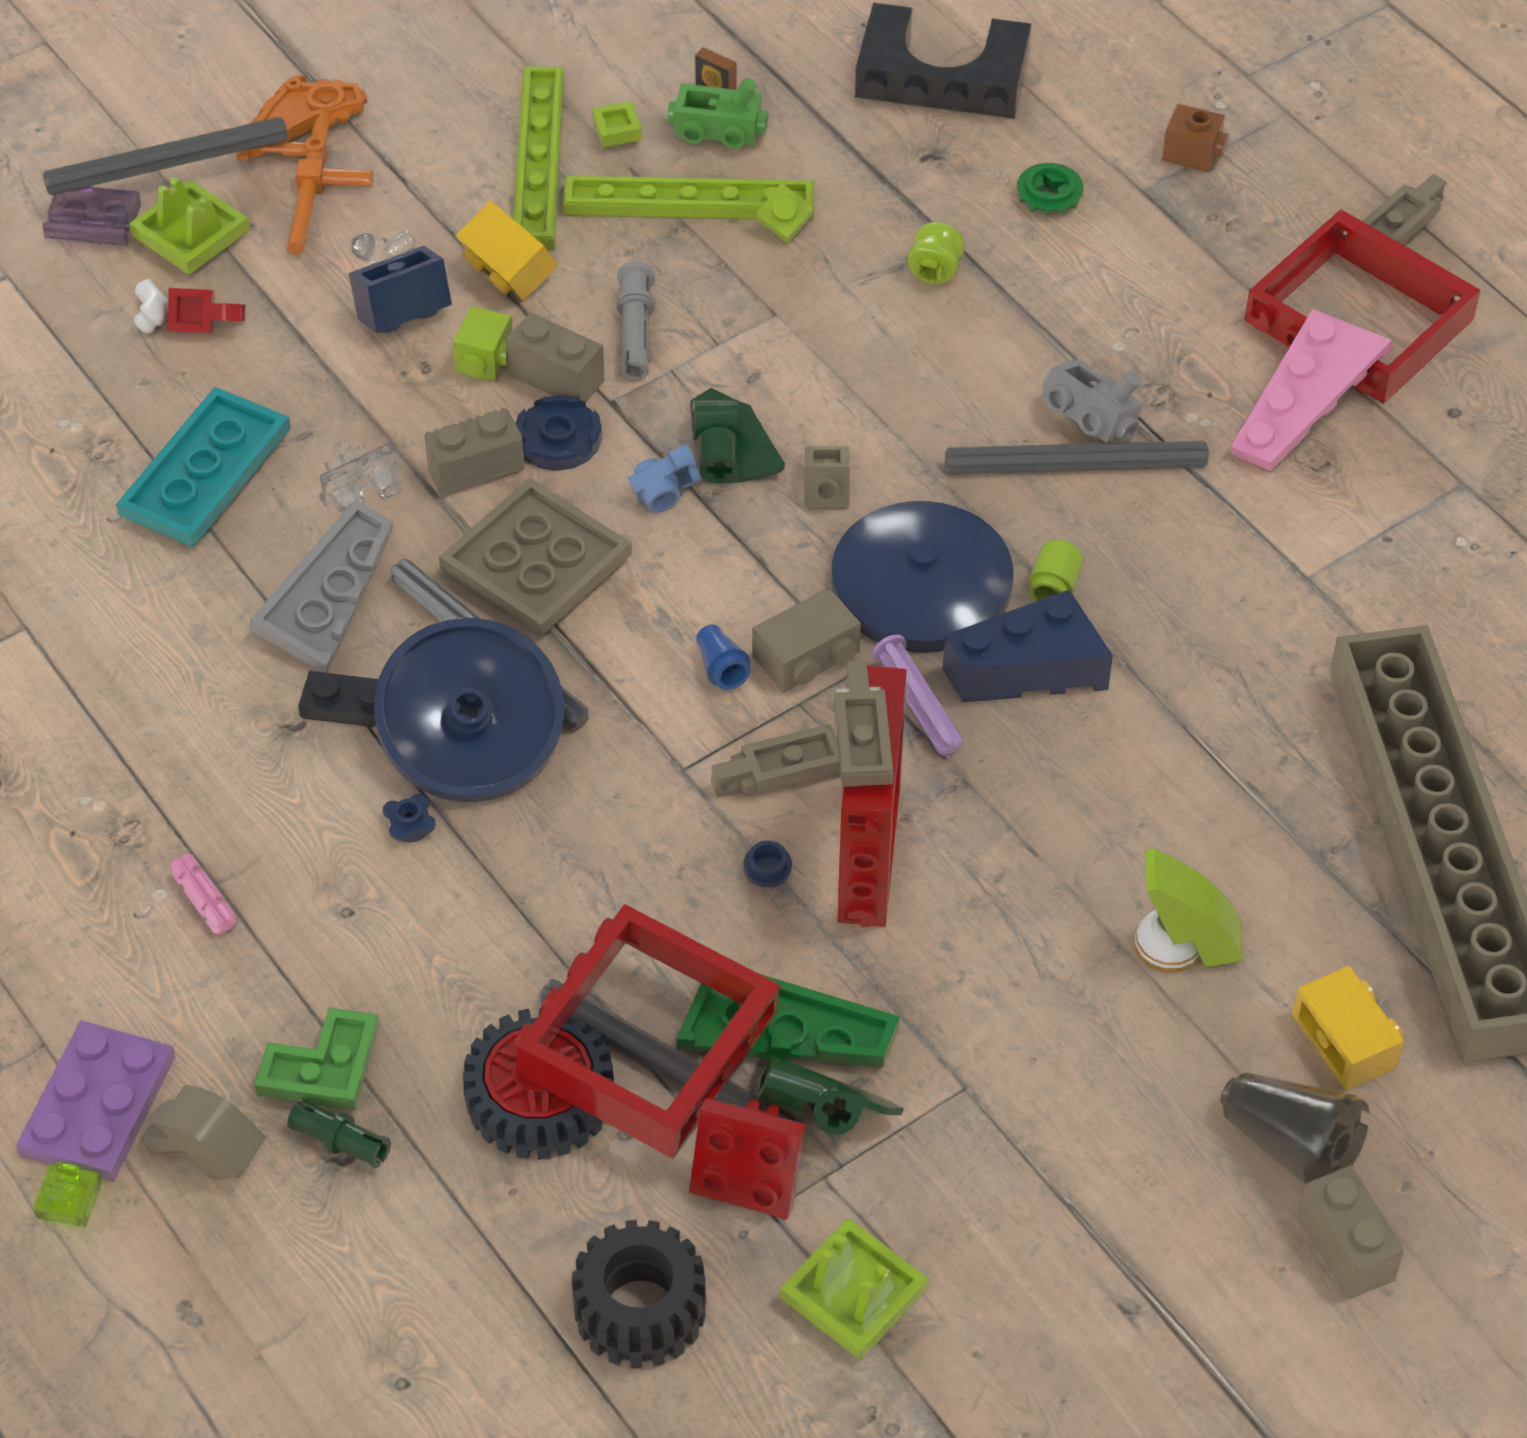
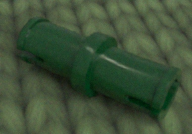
[287,1098,391,1169]

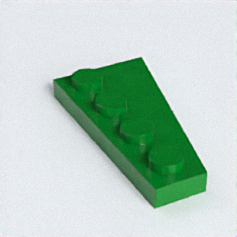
[676,974,900,1067]

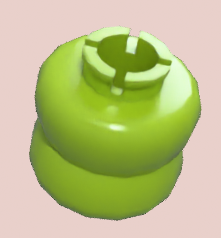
[907,222,965,284]

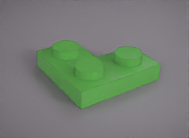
[255,1007,379,1110]

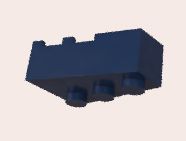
[942,590,1113,702]

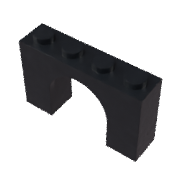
[855,2,1032,119]

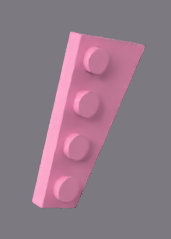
[1231,309,1392,471]

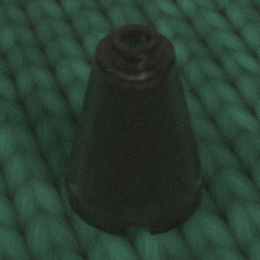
[1220,1072,1370,1185]

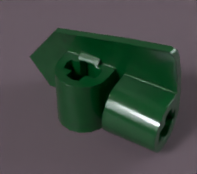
[690,388,785,483]
[755,1054,904,1135]

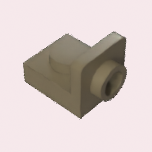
[805,446,850,508]

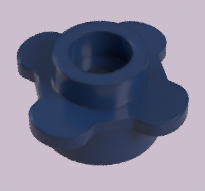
[382,794,436,843]

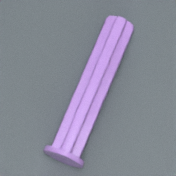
[872,635,963,755]

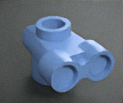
[628,444,701,513]

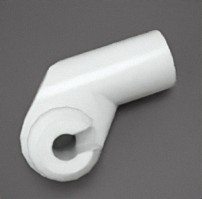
[134,279,168,334]

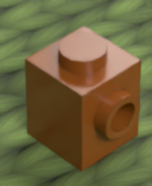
[1162,103,1229,172]

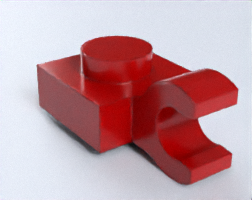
[168,288,246,333]

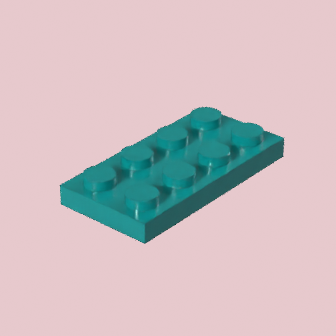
[116,387,291,547]

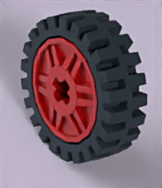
[463,1008,614,1159]

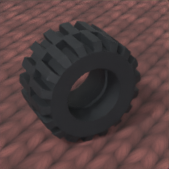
[572,1219,706,1369]

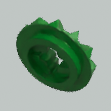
[1017,163,1084,216]

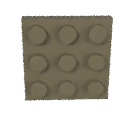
[439,478,632,636]

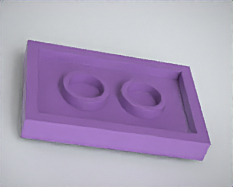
[16,1020,175,1182]

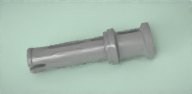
[617,261,655,381]

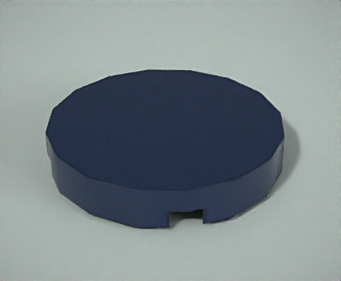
[515,395,603,471]

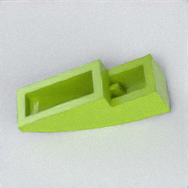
[1145,848,1244,967]

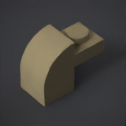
[140,1085,266,1178]

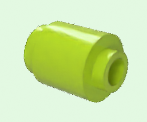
[1028,540,1084,602]

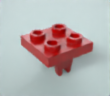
[689,1098,806,1219]

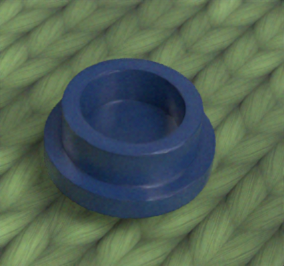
[744,841,792,887]

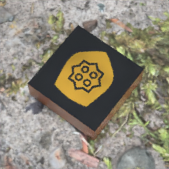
[695,47,737,90]

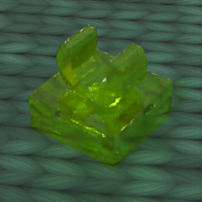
[33,1161,102,1228]

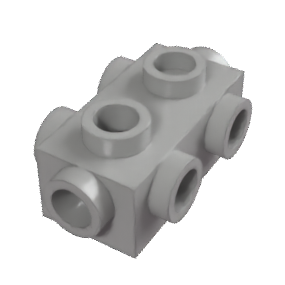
[1041,359,1144,443]

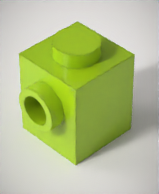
[452,306,513,382]

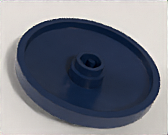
[831,501,1014,652]
[374,618,564,802]

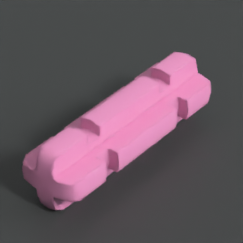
[170,853,237,935]

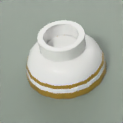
[1133,910,1201,972]

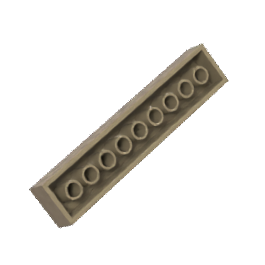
[1330,625,1527,1063]

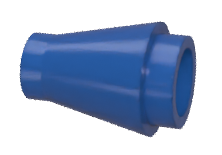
[696,624,750,690]

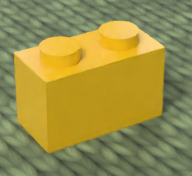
[455,200,559,301]
[1292,965,1404,1091]

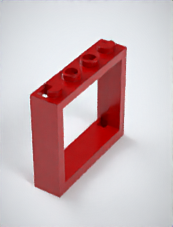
[1244,209,1481,404]
[837,665,907,927]
[513,904,780,1159]

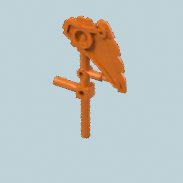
[236,75,373,255]

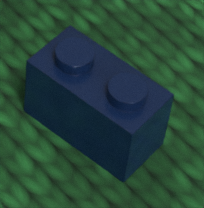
[348,245,452,333]

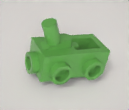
[667,78,768,149]

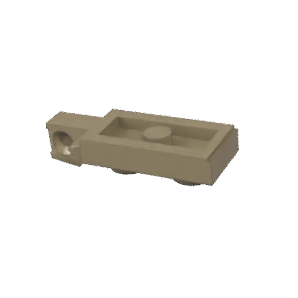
[1363,174,1447,245]
[834,660,893,787]
[711,724,840,797]

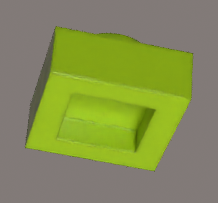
[592,101,642,148]
[755,182,814,244]

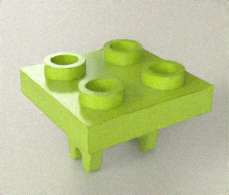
[129,176,250,275]
[780,1218,929,1361]

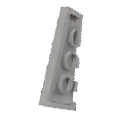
[250,499,393,673]

